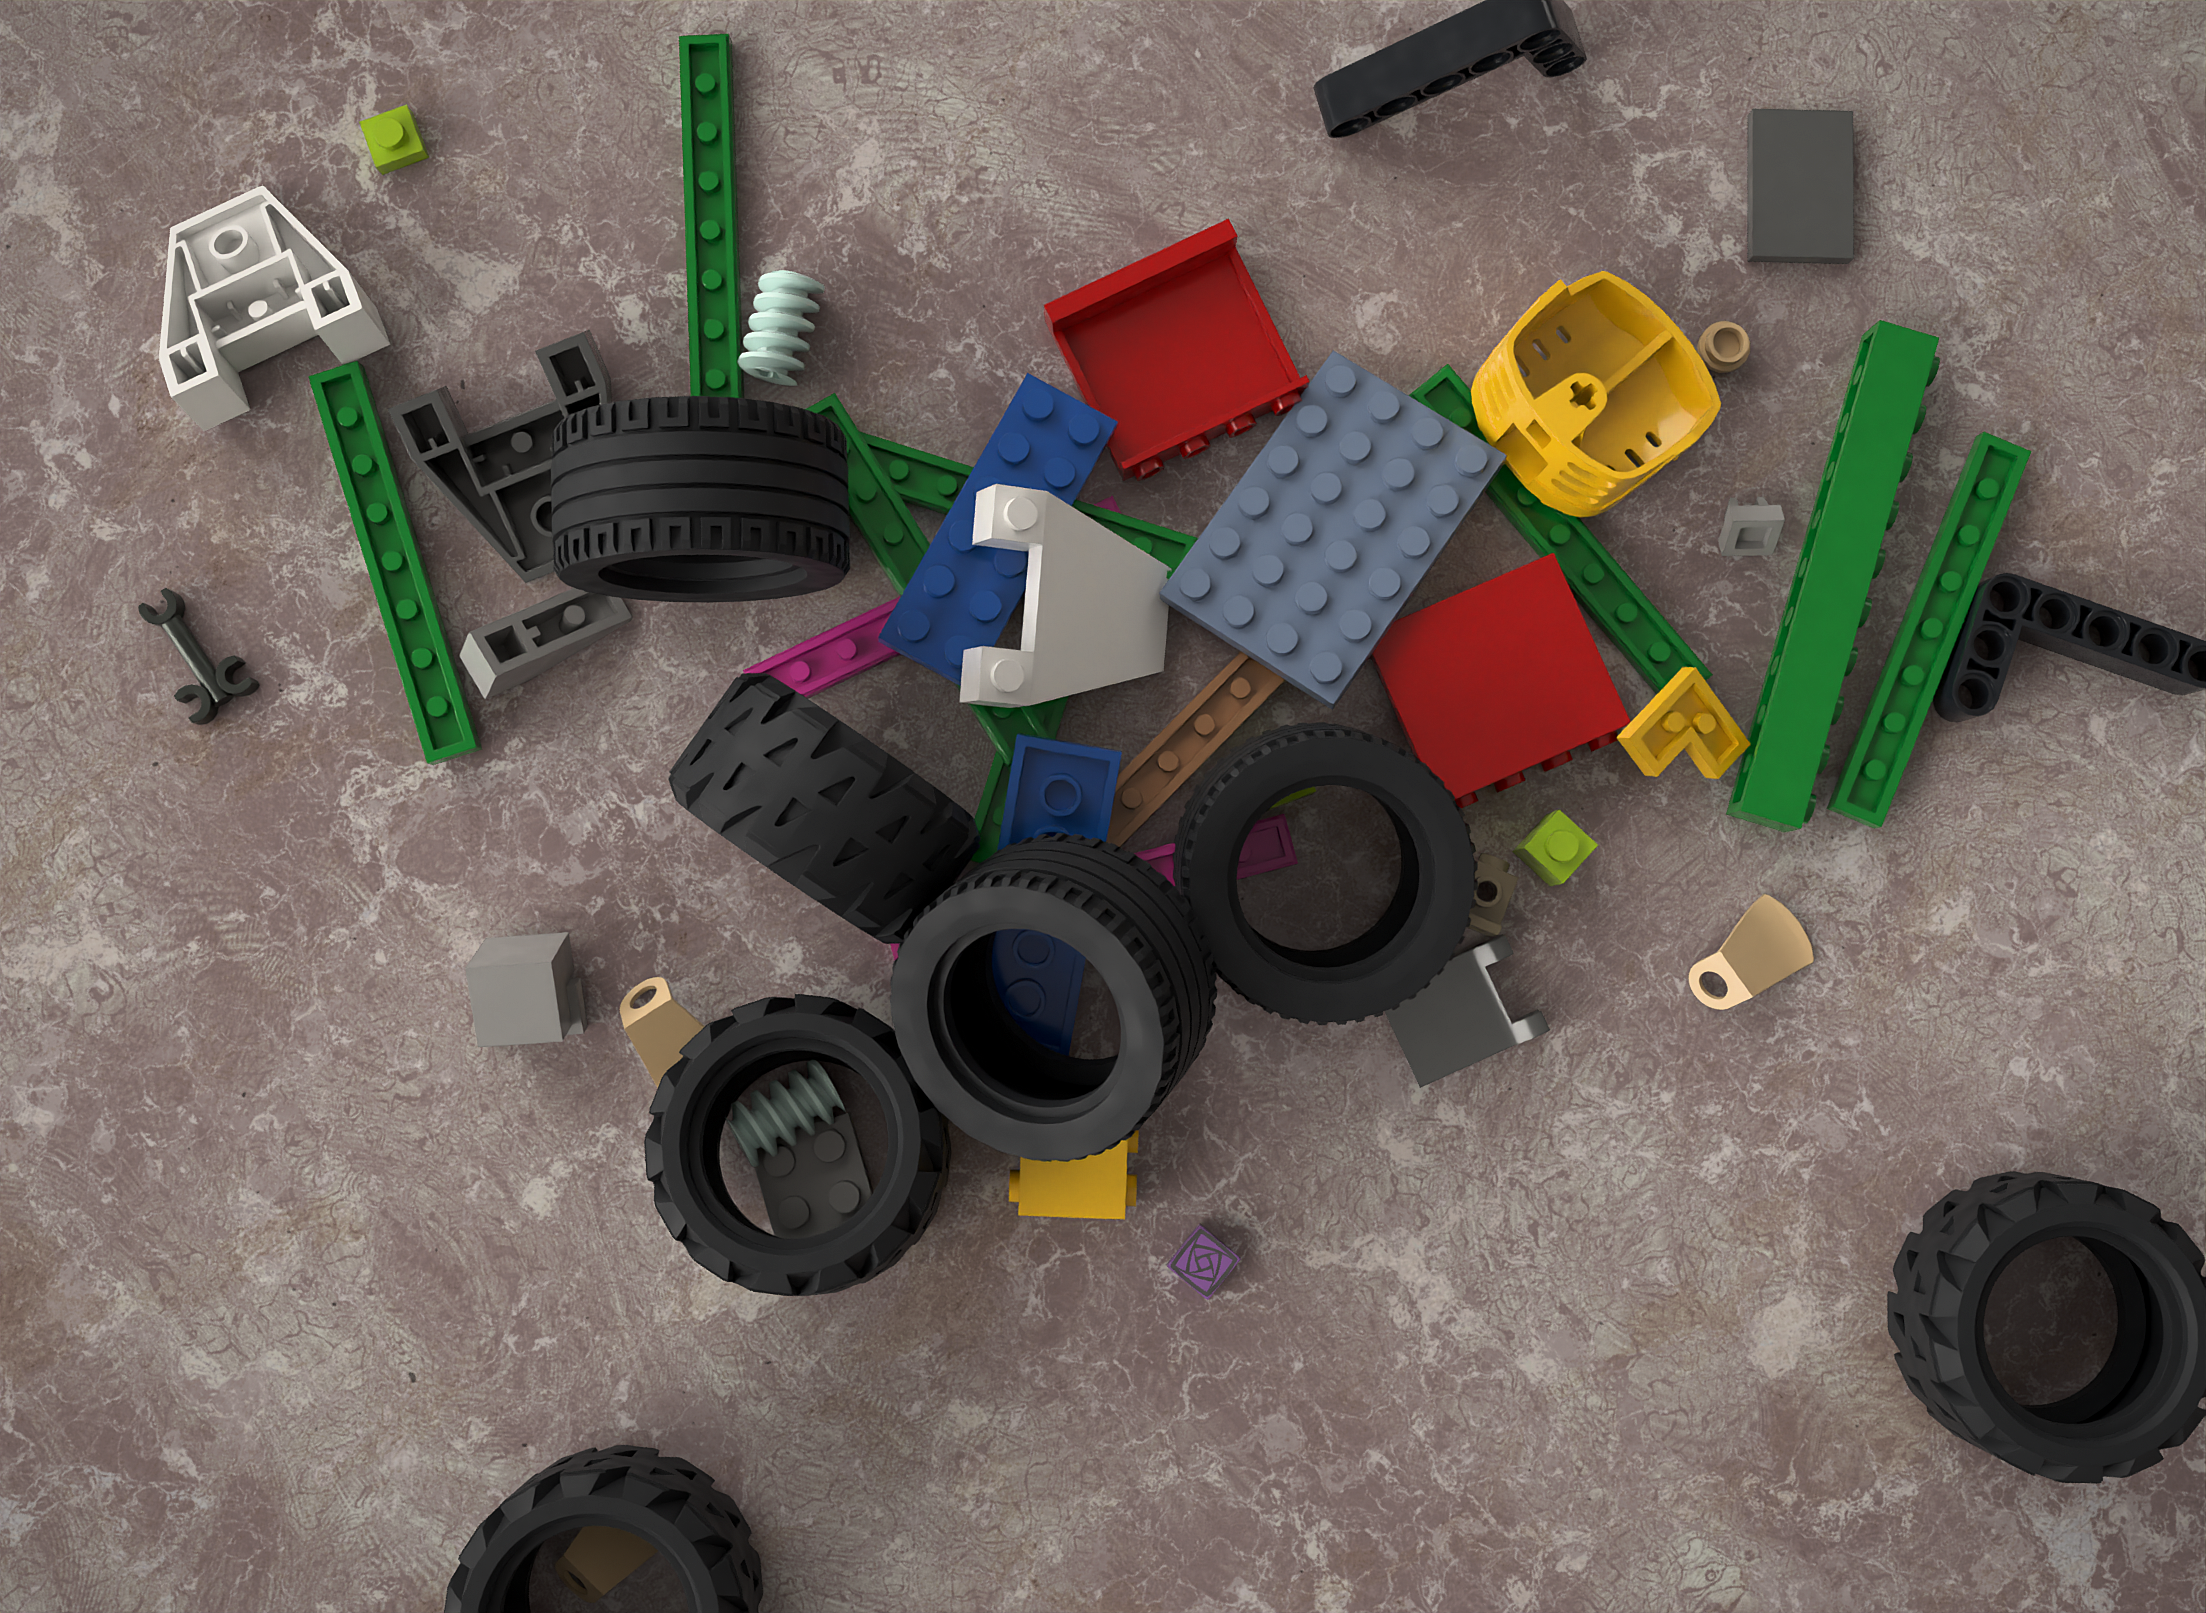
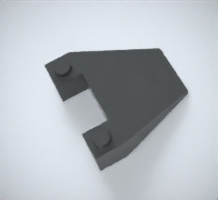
[388,329,612,583]

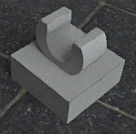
[1718,497,1785,556]

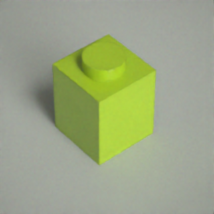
[1512,809,1598,886]

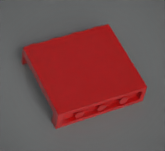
[1044,218,1310,481]
[1368,553,1631,809]

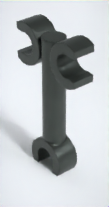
[138,588,260,725]

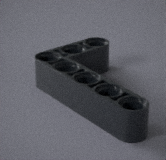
[1313,0,1587,138]
[1933,573,2206,723]

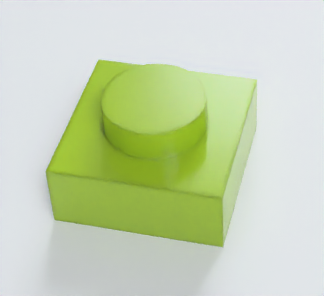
[359,104,430,175]

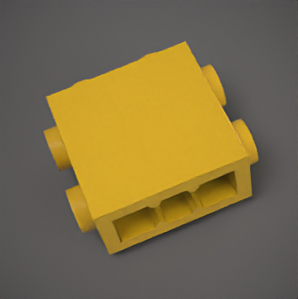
[1009,1130,1139,1220]

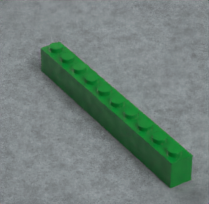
[1726,320,1940,832]

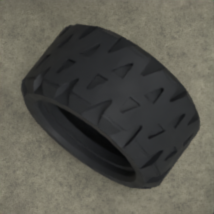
[668,673,981,944]
[644,994,952,1296]
[1887,1171,2206,1484]
[444,1445,763,1613]

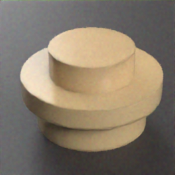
[1698,321,1750,373]

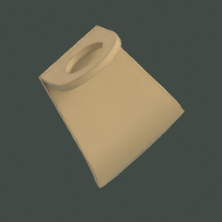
[1689,894,1814,1010]
[620,977,705,1088]
[555,1526,658,1603]

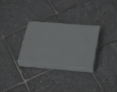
[1747,109,1854,264]

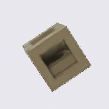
[1466,853,1519,937]

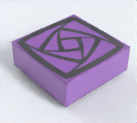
[1166,1223,1241,1300]

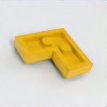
[1616,667,1751,779]

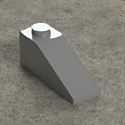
[459,588,632,700]

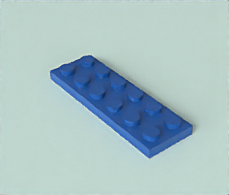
[878,373,1118,686]
[992,733,1122,1056]

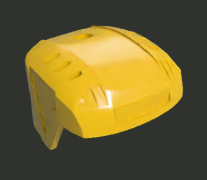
[1471,271,1721,518]

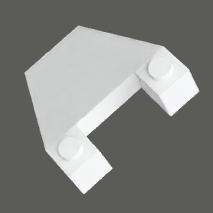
[159,185,390,431]
[959,484,1172,708]

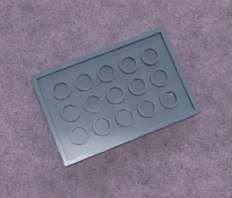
[1159,350,1507,710]

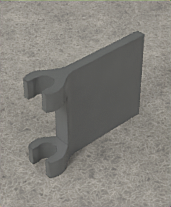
[1384,934,1550,1088]

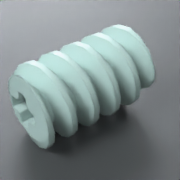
[738,270,825,386]
[725,1059,846,1167]

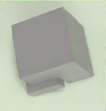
[465,932,588,1047]

